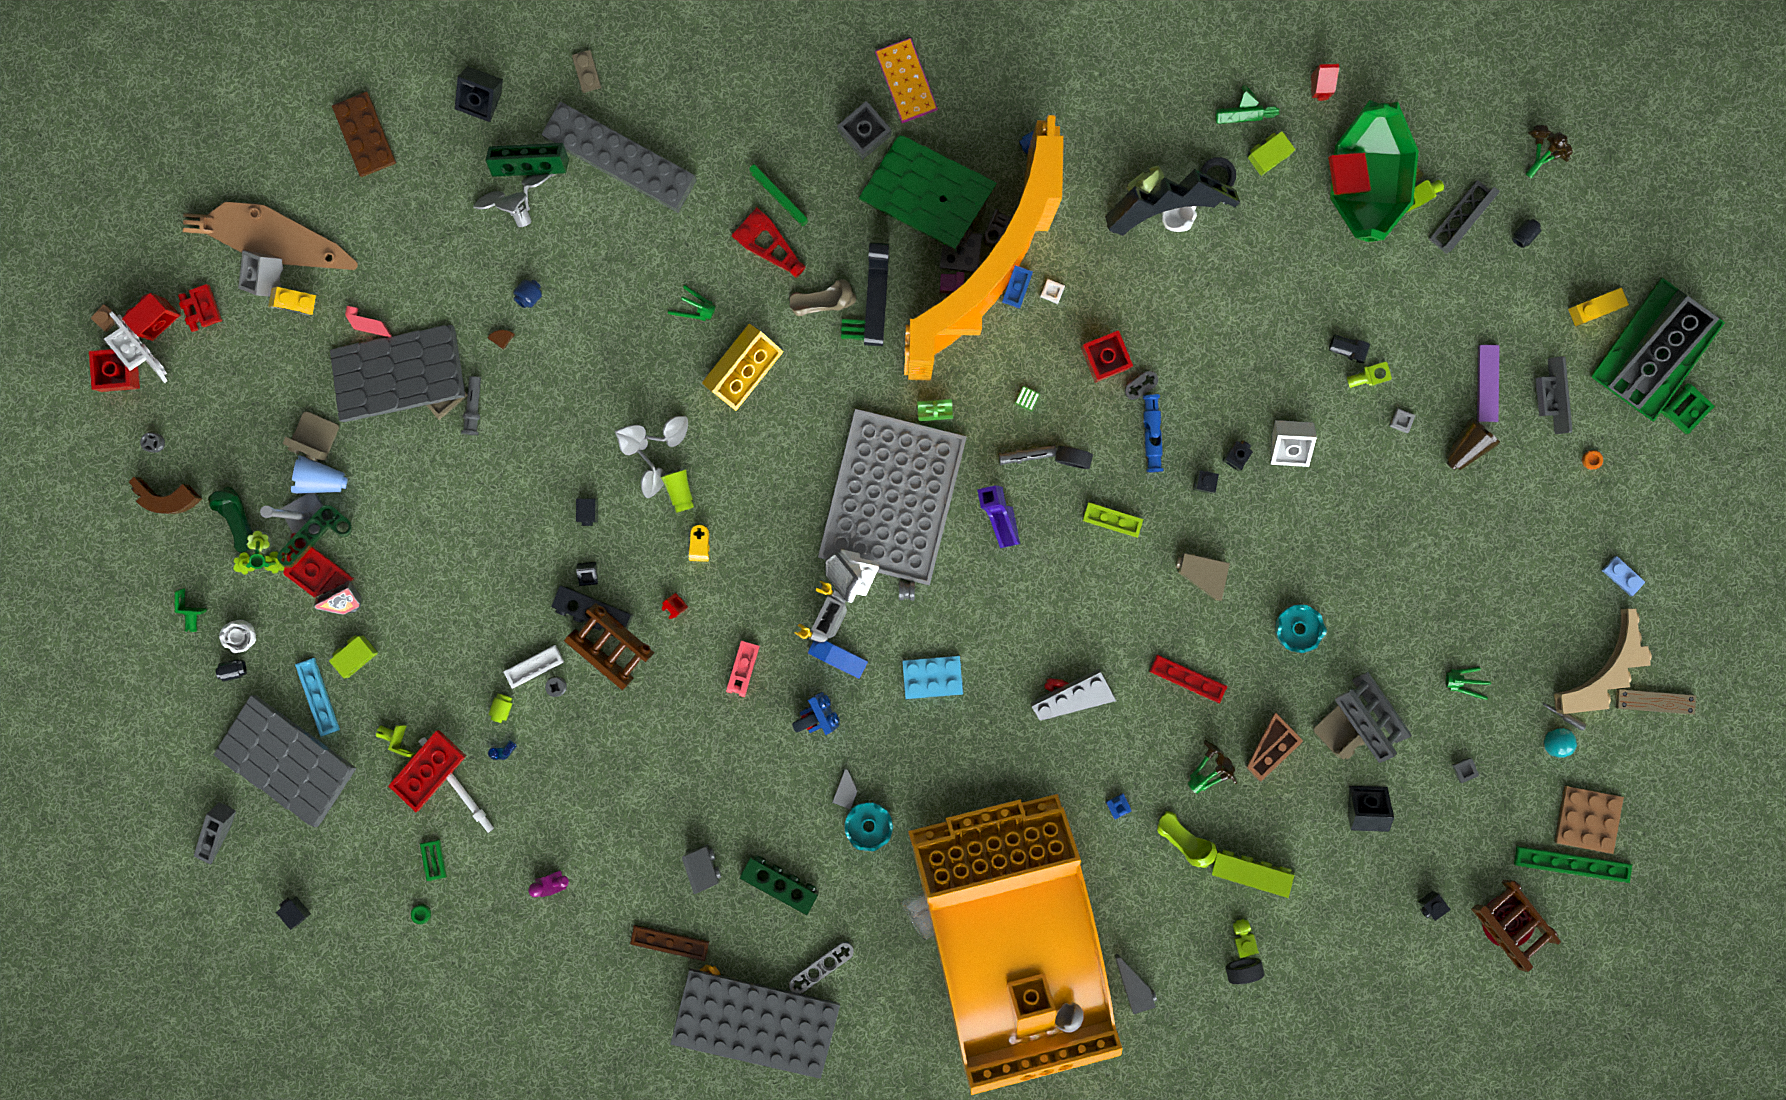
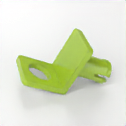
[1407,180,1444,212]
[1347,362,1392,388]
[376,725,416,757]

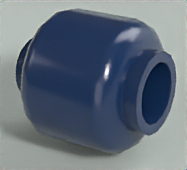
[513,279,542,308]

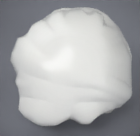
[1162,206,1197,232]

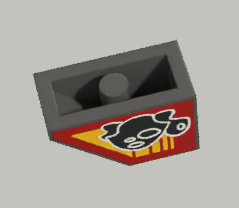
[314,580,362,615]

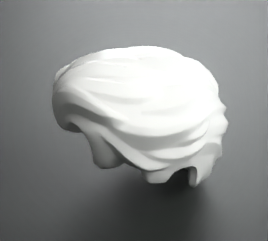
[219,620,256,653]

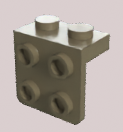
[283,412,339,461]
[1313,705,1365,760]

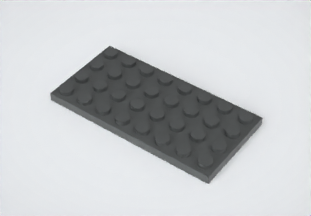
[670,968,840,1079]

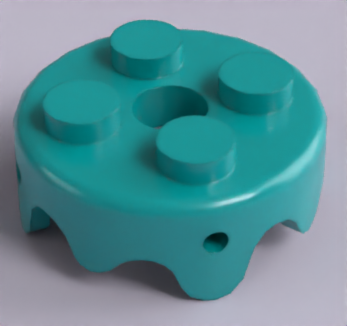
[1275,605,1327,653]
[845,802,893,851]

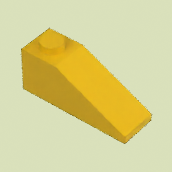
[1568,288,1629,327]

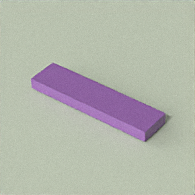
[1477,345,1499,422]

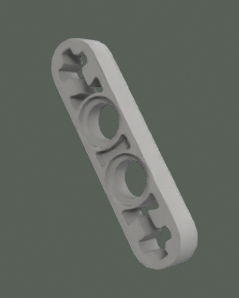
[789,941,854,994]

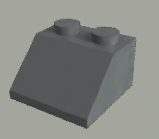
[682,844,722,894]

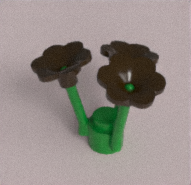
[1188,740,1238,794]

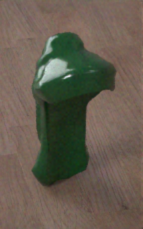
[208,486,253,553]

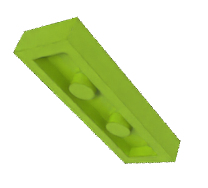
[1082,502,1144,538]

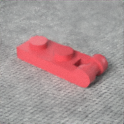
[726,641,760,697]

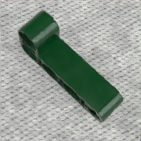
[277,505,352,568]

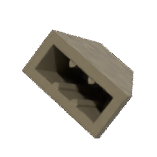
[1176,553,1230,601]

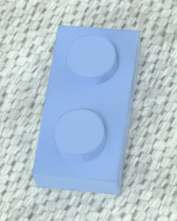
[1602,556,1645,596]

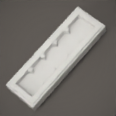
[504,645,564,689]

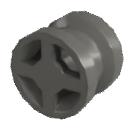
[140,433,165,453]
[899,581,915,601]
[545,677,567,697]

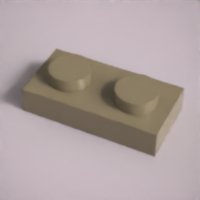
[572,50,602,93]

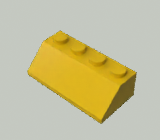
[702,324,783,411]

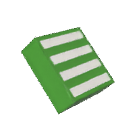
[1015,386,1040,412]

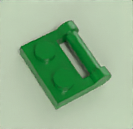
[1661,383,1715,435]

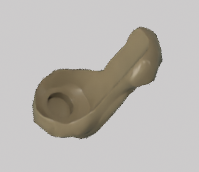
[789,279,857,316]

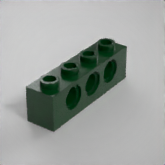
[485,143,569,177]
[739,855,819,916]

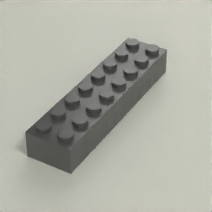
[542,102,697,213]

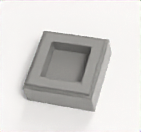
[1390,408,1415,433]

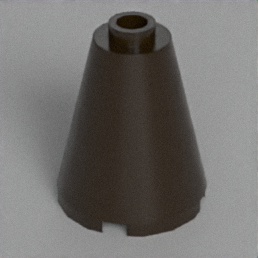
[1446,417,1500,471]

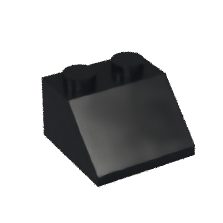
[455,66,503,122]
[1348,786,1394,832]

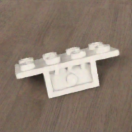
[104,312,167,383]

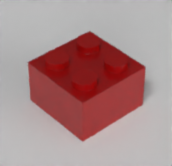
[122,293,181,341]
[1081,330,1133,383]
[89,349,140,392]

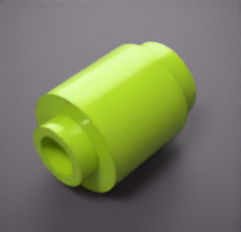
[488,693,513,723]

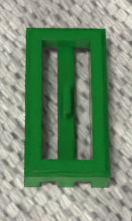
[841,319,865,340]
[420,839,447,881]

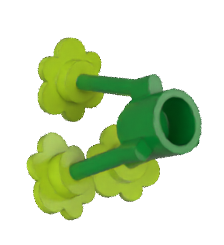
[233,530,285,575]

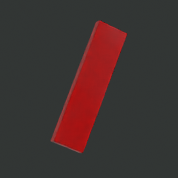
[1149,655,1228,704]

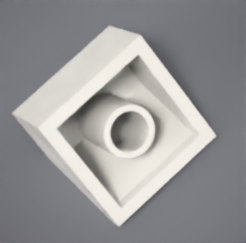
[1271,420,1317,467]

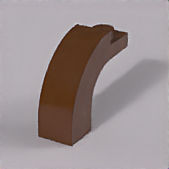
[129,477,202,514]

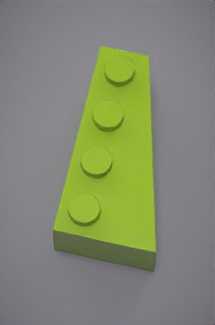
[1212,849,1295,898]

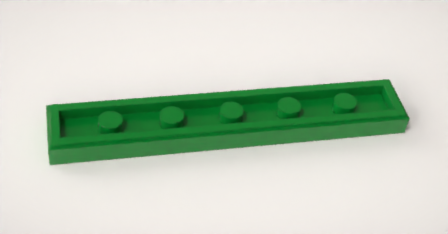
[1514,846,1633,883]

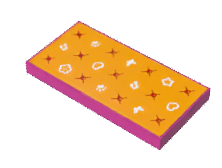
[875,38,938,123]

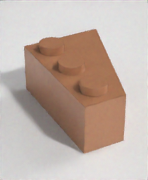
[1246,713,1303,782]

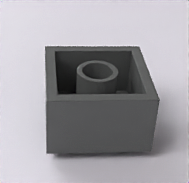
[837,101,891,160]

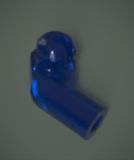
[488,740,517,760]

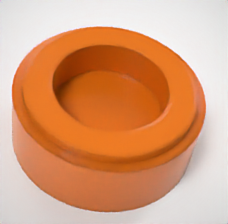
[1582,450,1603,470]

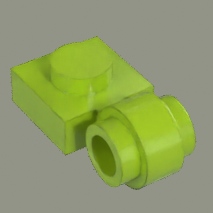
[1232,919,1259,958]

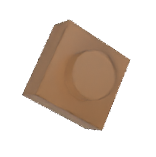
[91,304,117,332]

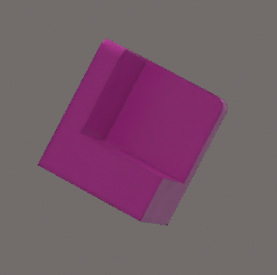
[940,272,964,294]

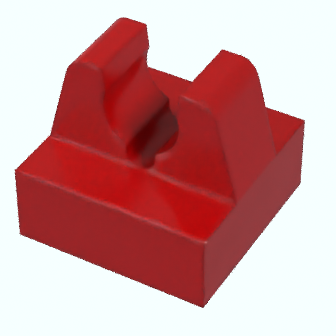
[661,593,688,619]

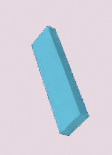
[295,658,340,737]

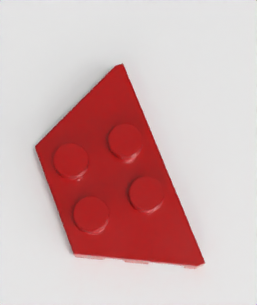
[283,533,354,598]

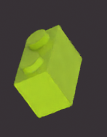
[1248,132,1296,176]
[329,635,378,678]

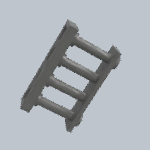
[1335,672,1412,763]

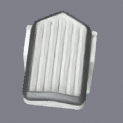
[826,549,879,603]

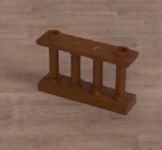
[564,603,655,691]
[1471,880,1561,972]

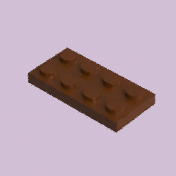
[332,92,396,177]

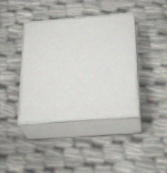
[1040,279,1065,304]

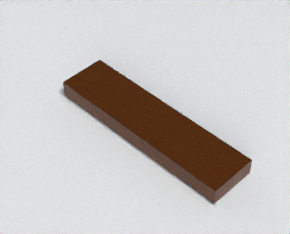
[630,925,710,961]

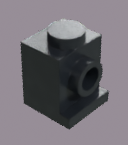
[1223,440,1253,471]

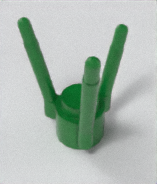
[668,285,716,322]
[1445,667,1491,700]

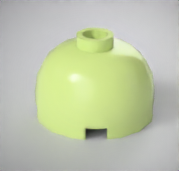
[1127,166,1165,193]

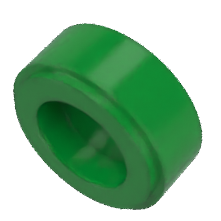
[411,904,431,925]

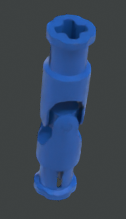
[1142,394,1164,472]

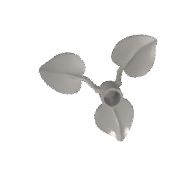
[473,174,555,227]
[615,416,688,498]

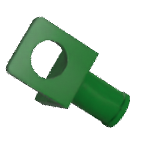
[175,588,207,632]

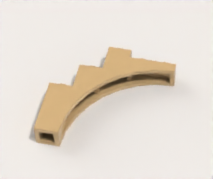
[1554,609,1652,714]

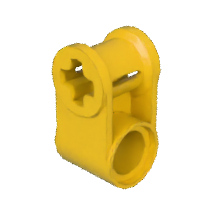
[689,525,709,562]

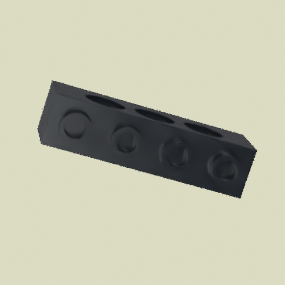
[551,586,633,638]

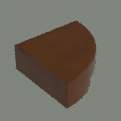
[487,330,515,350]

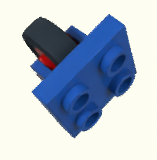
[792,692,840,735]

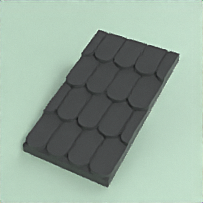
[330,325,465,422]
[214,695,356,827]

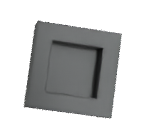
[1452,757,1479,783]

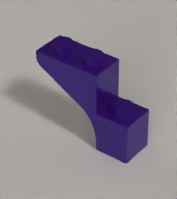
[977,485,1020,548]

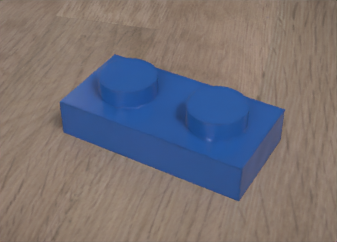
[1002,265,1033,309]

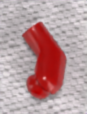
[1044,678,1069,692]

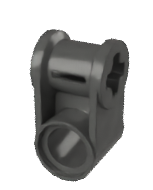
[984,208,1013,248]

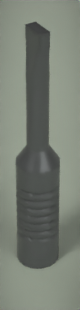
[1543,703,1586,731]

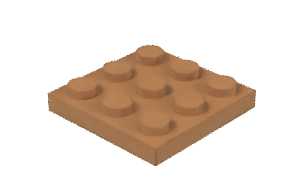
[1554,786,1624,854]

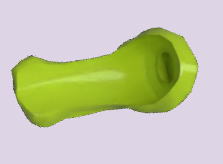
[1157,811,1217,868]

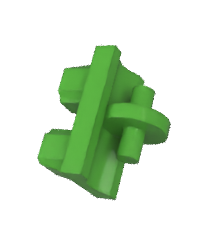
[917,399,953,421]

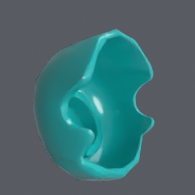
[1544,728,1577,758]

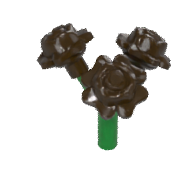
[1525,125,1573,179]

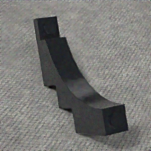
[1105,169,1240,236]

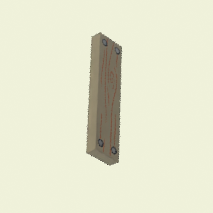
[1616,689,1696,715]

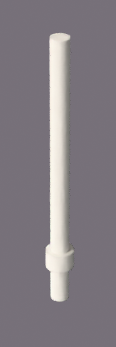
[418,737,494,833]

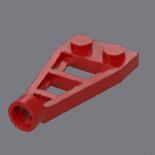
[731,208,806,278]

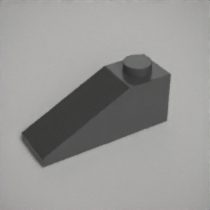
[194,802,236,865]
[1114,954,1157,1014]

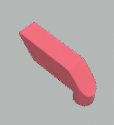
[345,306,392,338]

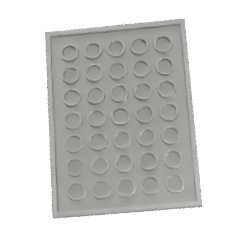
[818,409,967,585]

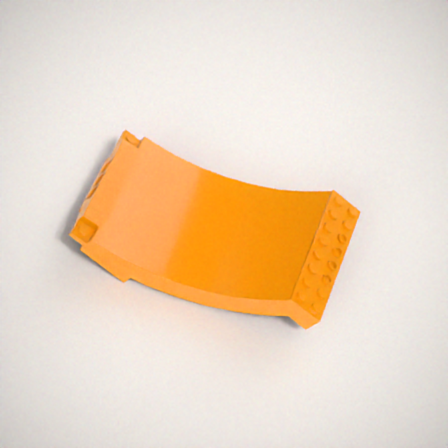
[904,115,1063,380]
[908,794,1123,1095]

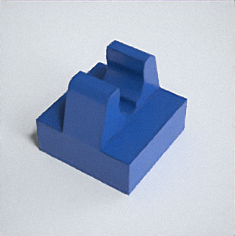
[1106,793,1132,819]

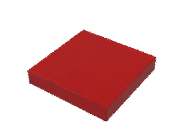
[1328,153,1371,195]

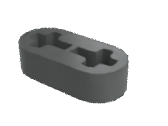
[1125,371,1158,400]

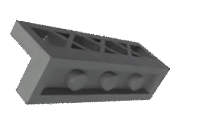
[1429,180,1500,254]

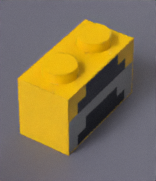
[268,287,316,315]

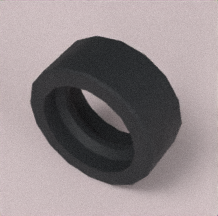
[1200,157,1237,187]
[1055,446,1093,469]
[1225,958,1265,985]

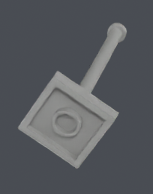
[260,493,330,534]

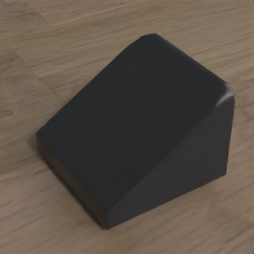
[576,562,599,586]

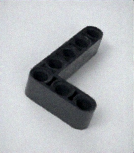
[864,243,889,347]

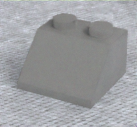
[238,250,283,296]

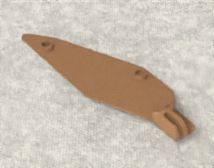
[183,202,358,270]

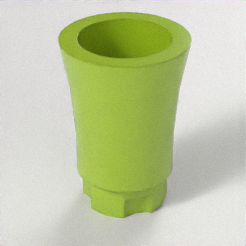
[661,470,694,513]

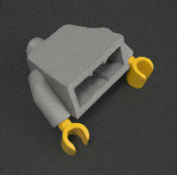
[794,581,847,642]

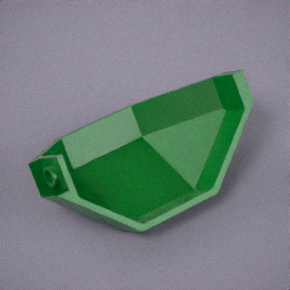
[1330,100,1419,242]

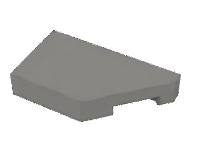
[832,769,857,809]

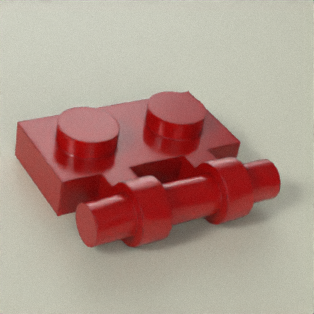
[178,284,222,332]

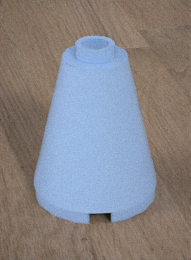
[291,455,348,494]

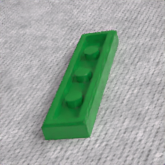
[749,164,808,227]

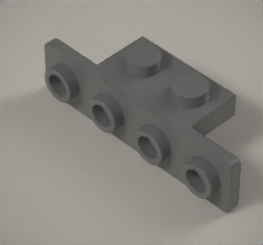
[1536,356,1572,434]

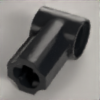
[1328,334,1370,363]

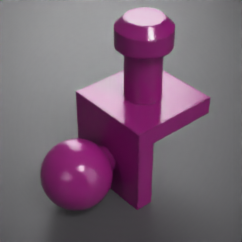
[528,871,569,897]

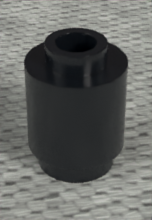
[1512,219,1542,248]
[215,659,247,682]

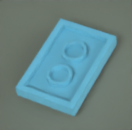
[903,656,963,699]

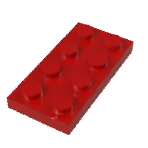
[388,730,466,812]

